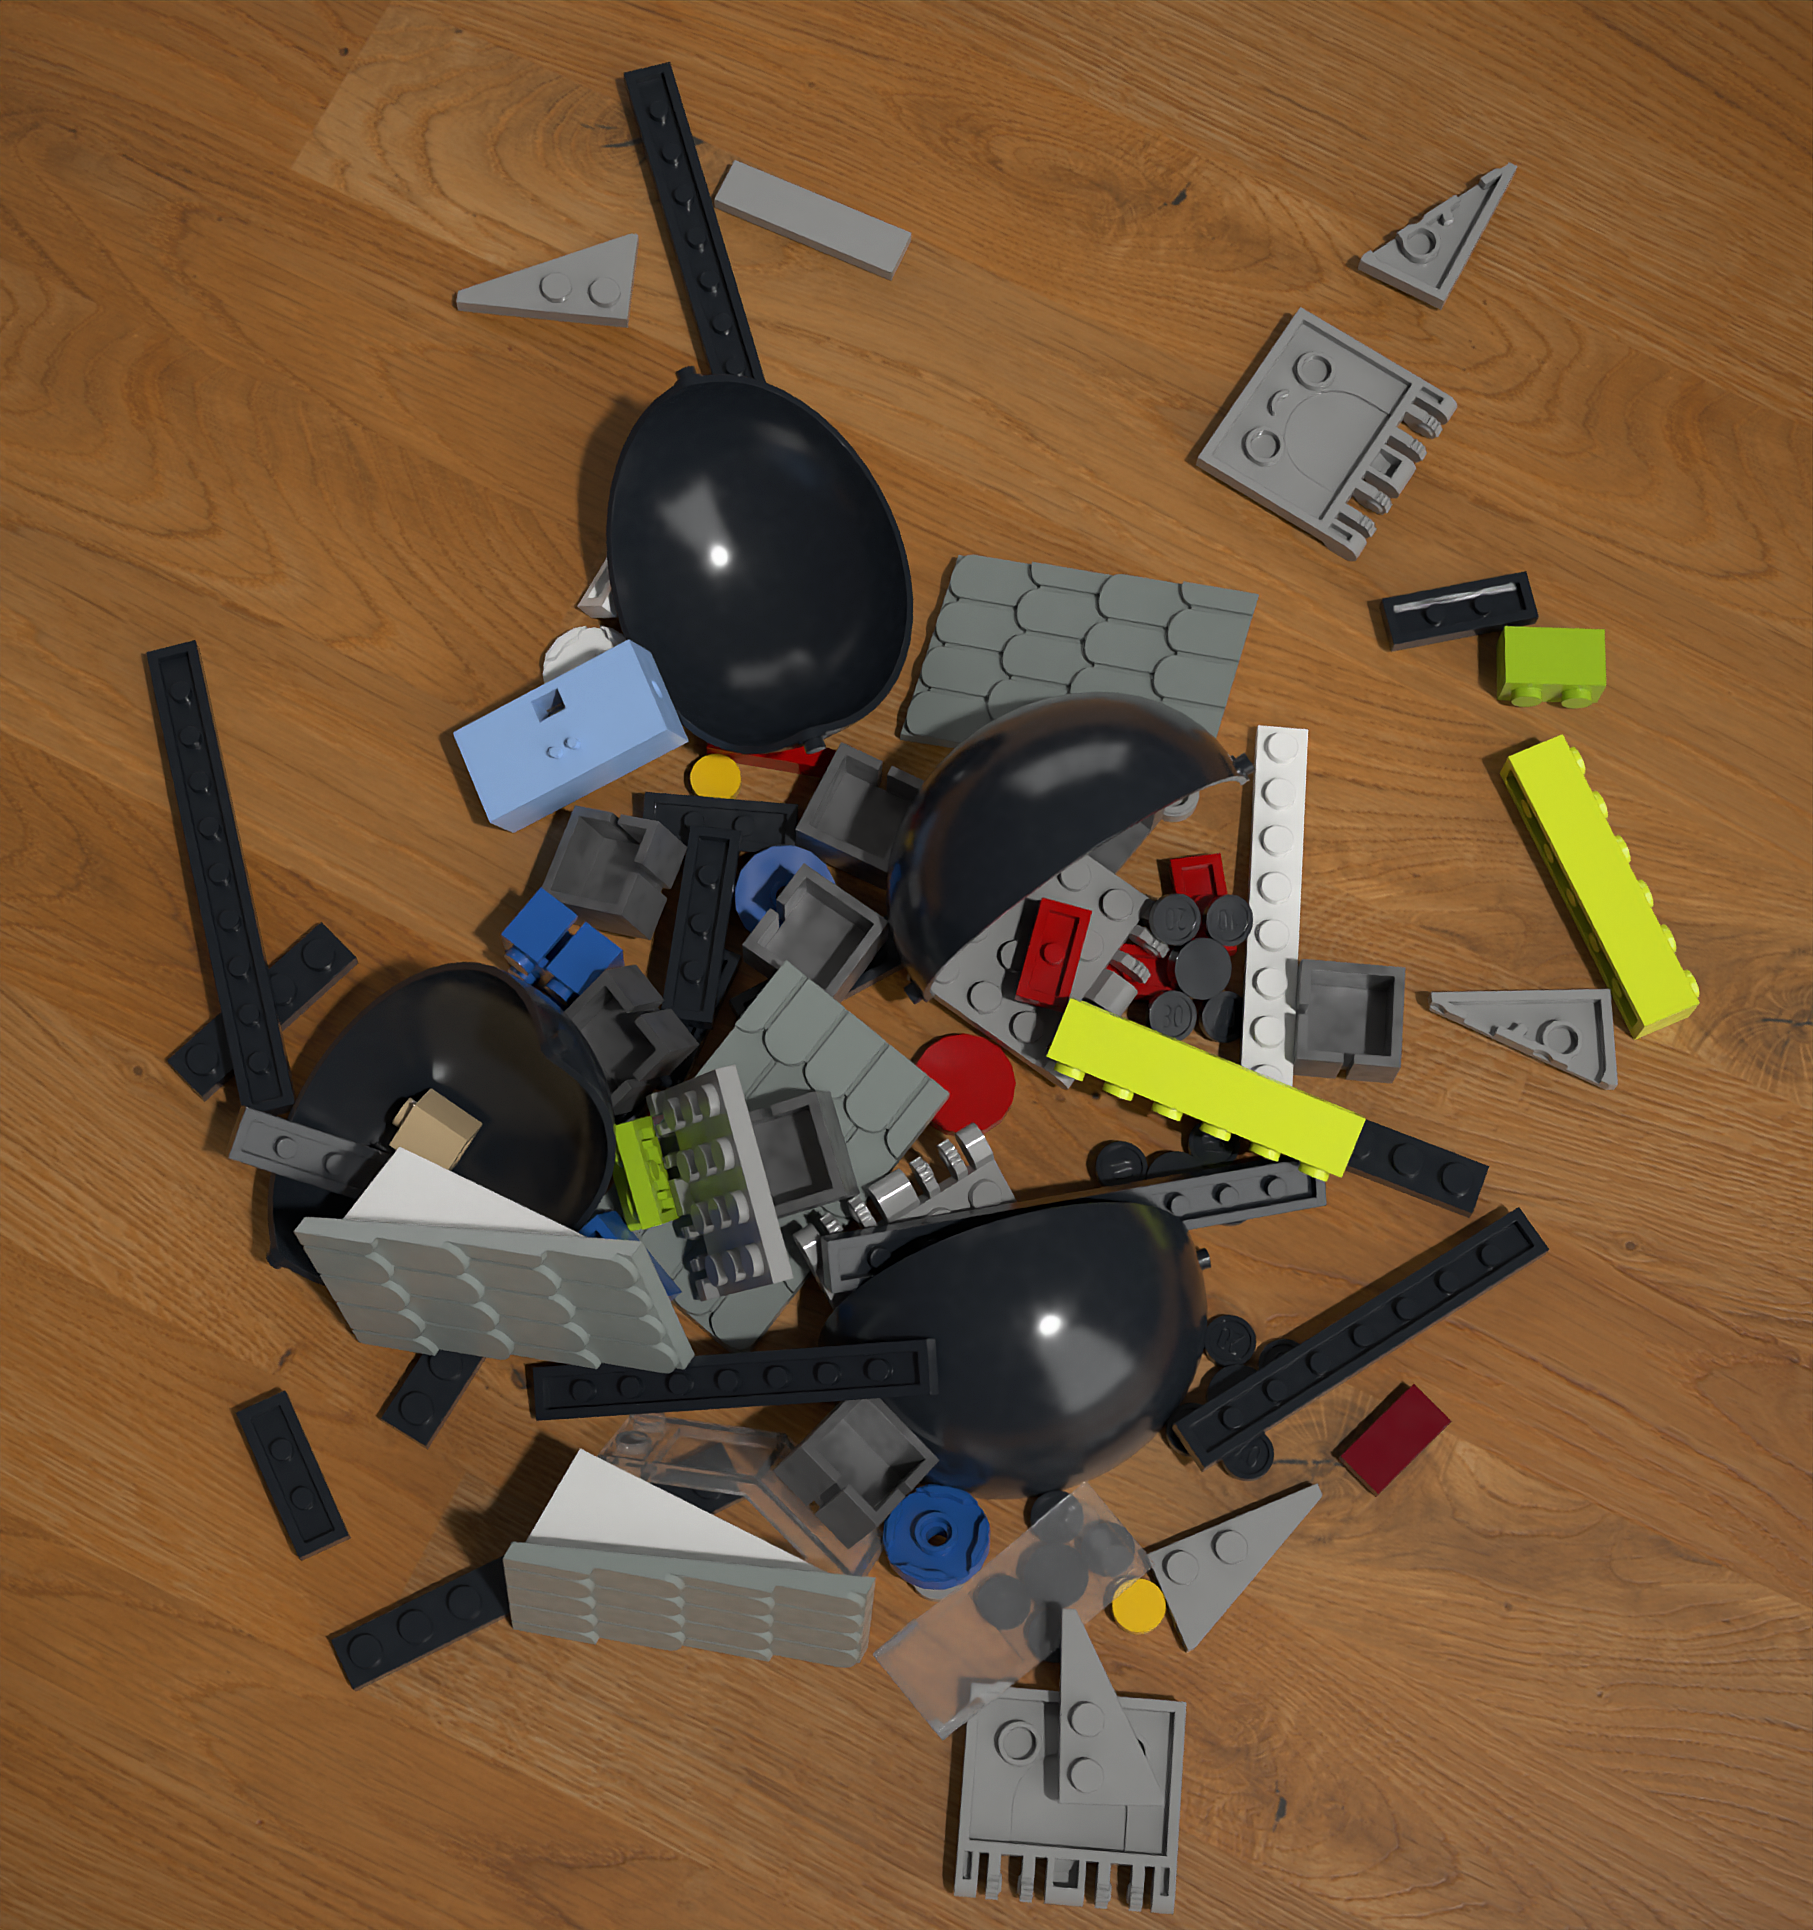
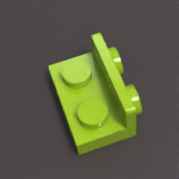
[612,1116,681,1231]

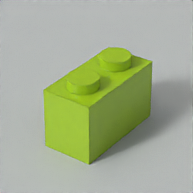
[1496,626,1606,709]

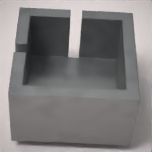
[796,742,924,891]
[542,805,688,940]
[742,863,889,1003]
[1293,959,1406,1083]
[564,965,700,1115]
[749,1091,860,1219]
[773,1398,939,1550]

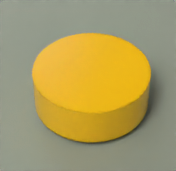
[690,754,741,799]
[1111,1579,1166,1635]

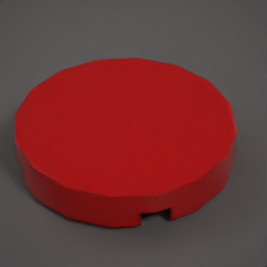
[916,1033,1016,1136]

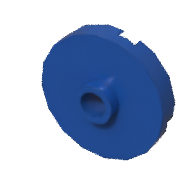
[734,845,835,933]
[883,1484,990,1590]

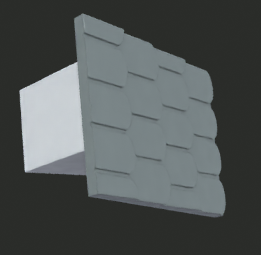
[900,554,1259,748]
[583,960,950,1353]
[294,1147,695,1373]
[503,1449,876,1668]

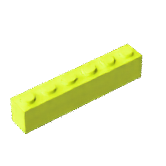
[1500,734,1700,1040]
[1046,996,1366,1182]

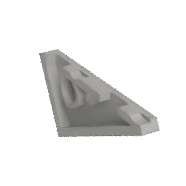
[1358,162,1518,310]
[457,234,639,328]
[1428,989,1618,1090]
[1145,1483,1323,1653]
[1058,1609,1165,1806]

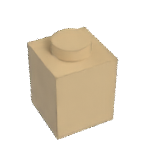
[389,1089,483,1171]

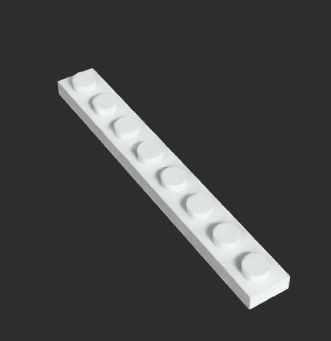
[1239,725,1308,1086]

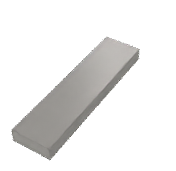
[714,160,912,281]

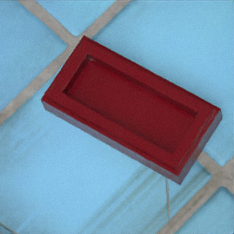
[1338,1384,1452,1497]

